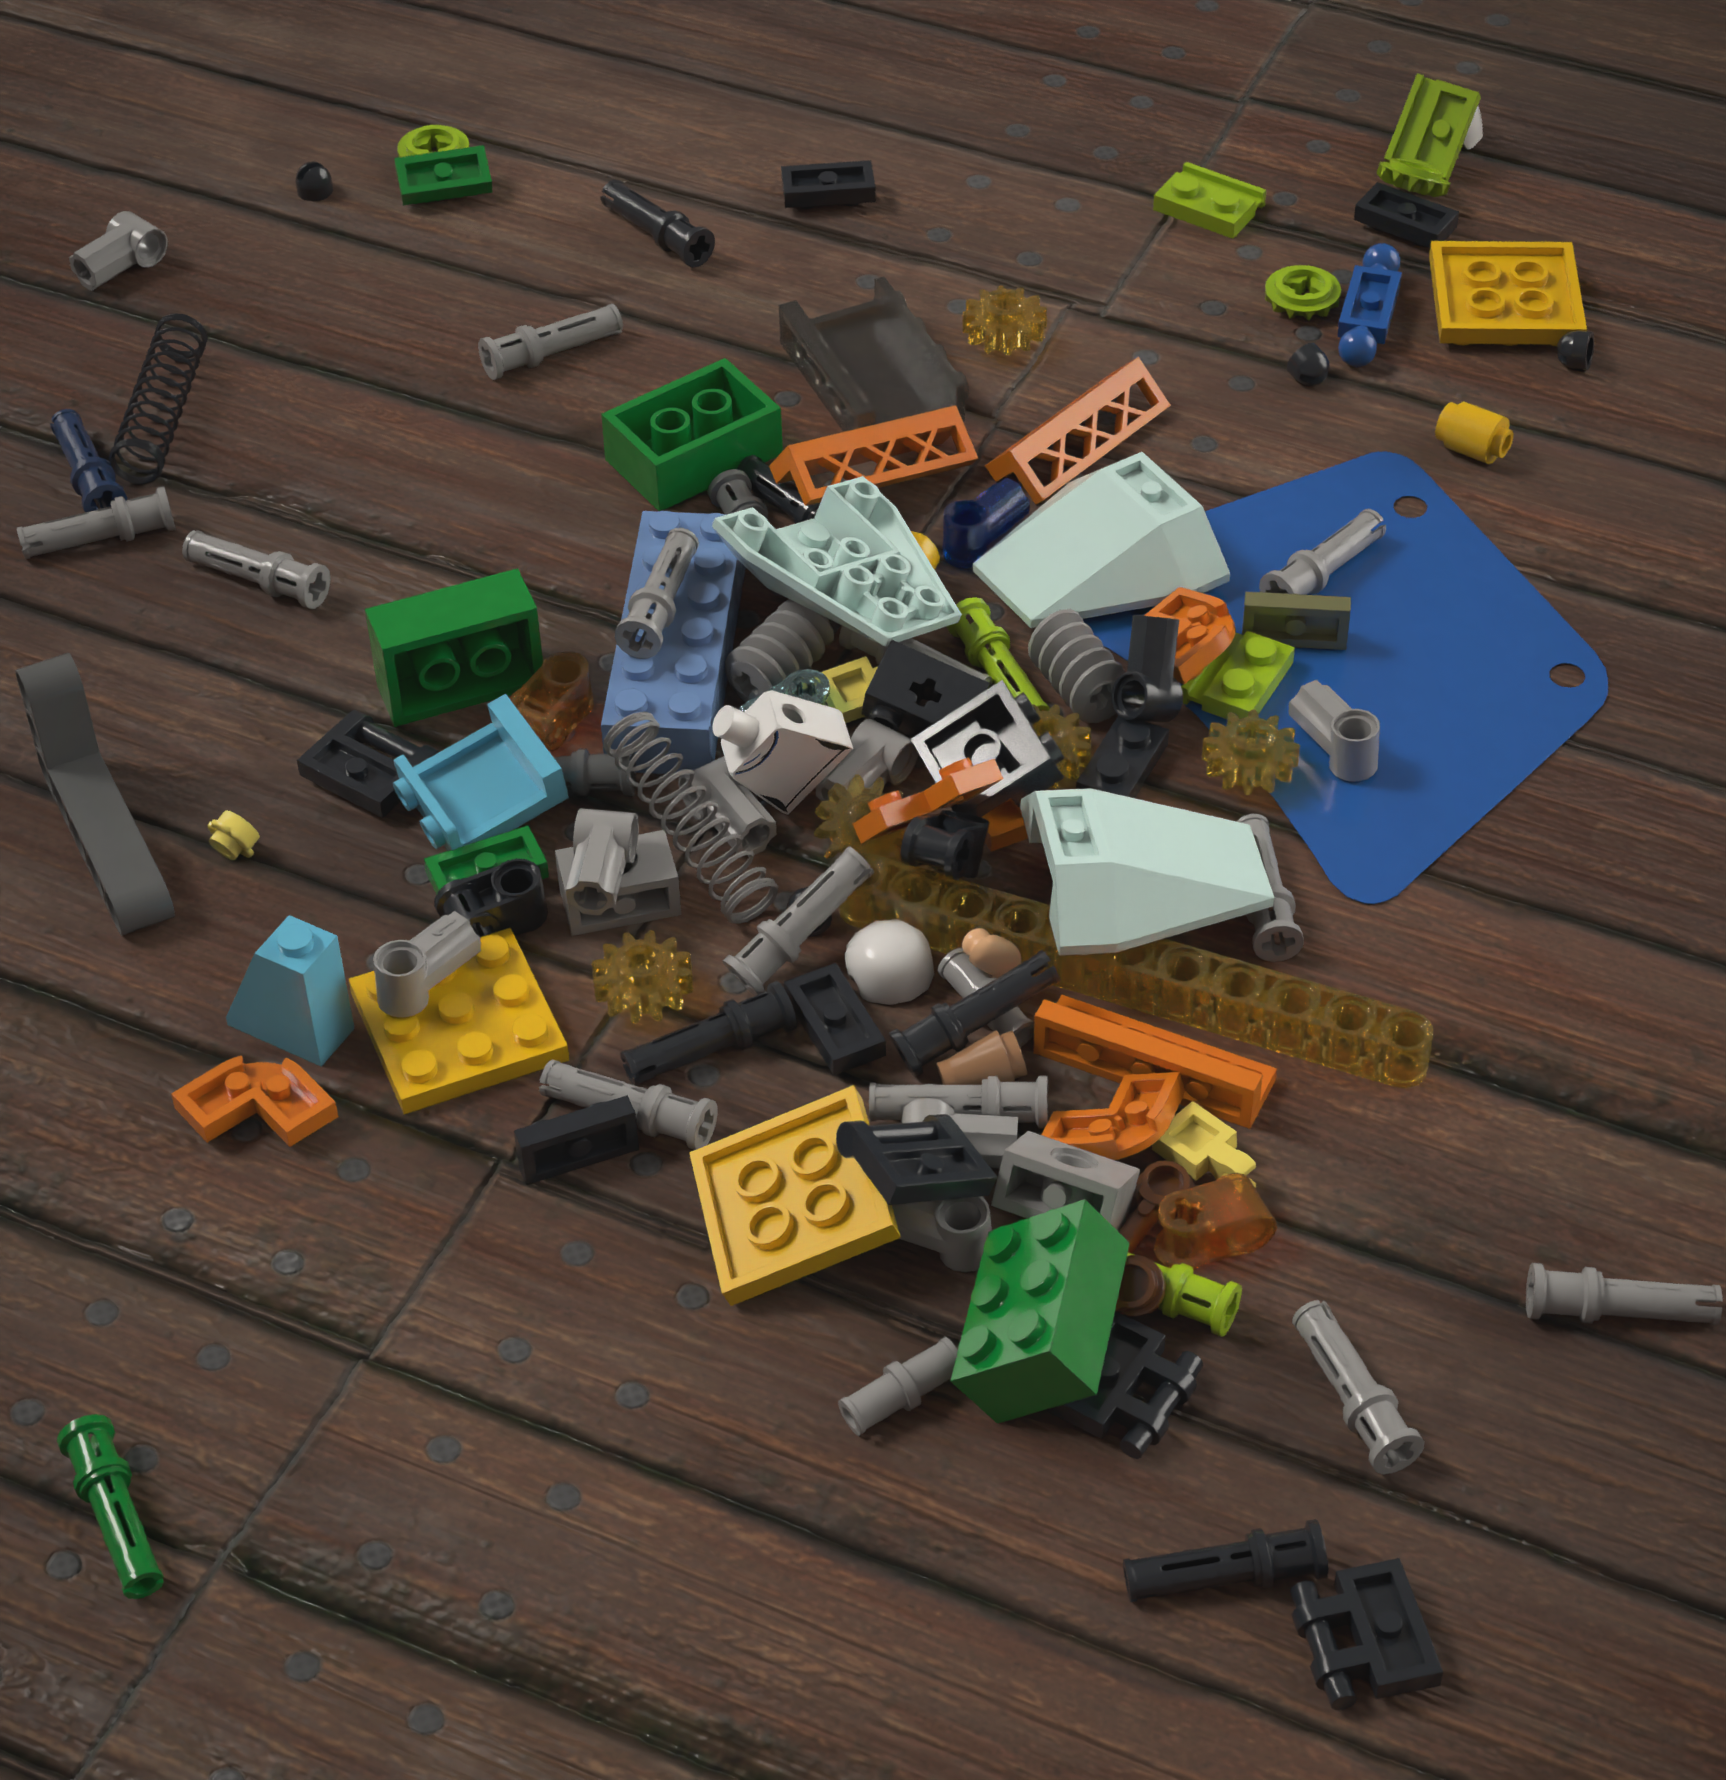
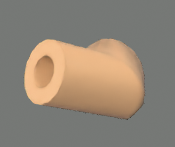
[962,928,1021,978]

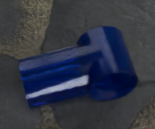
[942,477,1030,568]

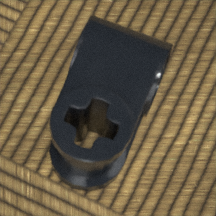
[900,810,990,880]
[434,858,548,937]

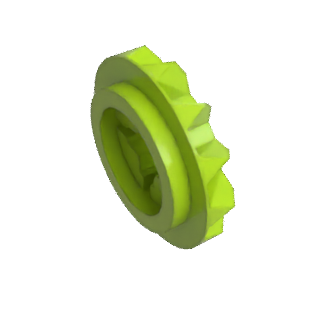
[397,125,469,157]
[1376,158,1450,197]
[1265,265,1341,321]

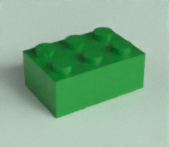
[601,358,783,512]
[365,568,546,727]
[950,1199,1130,1424]

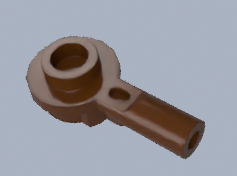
[1118,1160,1195,1254]
[1115,1255,1166,1318]

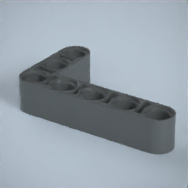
[15,652,175,936]

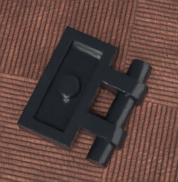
[1047,1311,1204,1459]
[1290,1558,1443,1711]

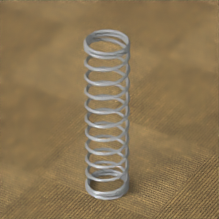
[603,712,778,924]

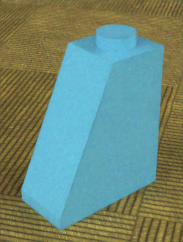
[226,915,355,1067]

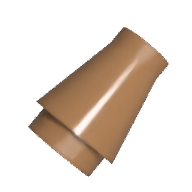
[936,1030,1027,1085]

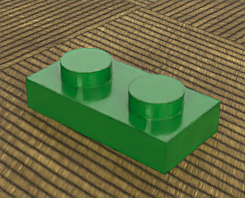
[394,145,493,206]
[424,826,549,905]

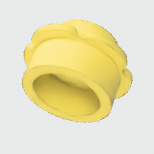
[208,810,260,860]

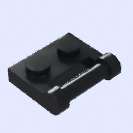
[297,710,440,818]
[836,1114,997,1205]

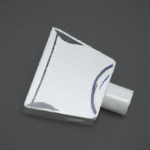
[712,690,853,815]

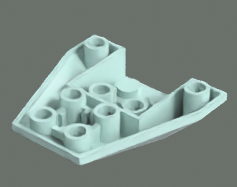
[973,452,1230,628]
[712,476,962,646]
[1020,789,1274,955]

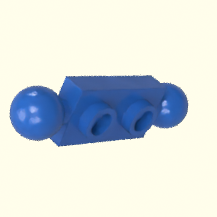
[1337,243,1402,367]

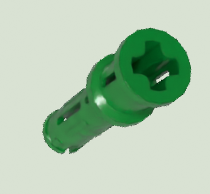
[56,1414,164,1599]

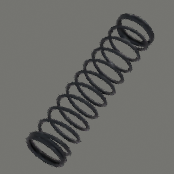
[109,313,208,484]

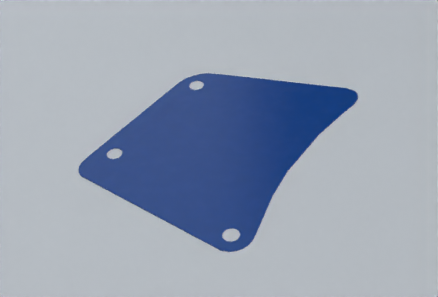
[1082,452,1608,904]

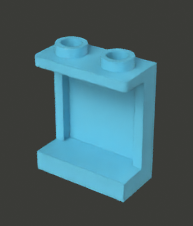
[393,694,569,851]

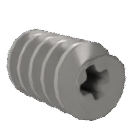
[725,599,834,706]
[1028,609,1125,723]

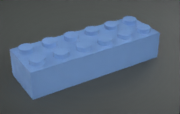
[601,511,746,774]

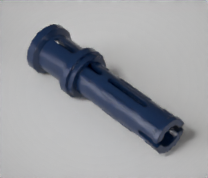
[50,409,127,513]

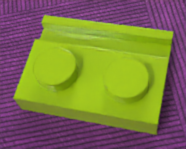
[1384,73,1481,181]
[1153,162,1266,239]
[1181,631,1295,727]

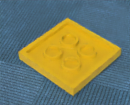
[1429,241,1587,346]
[349,928,569,1114]
[689,1085,901,1306]

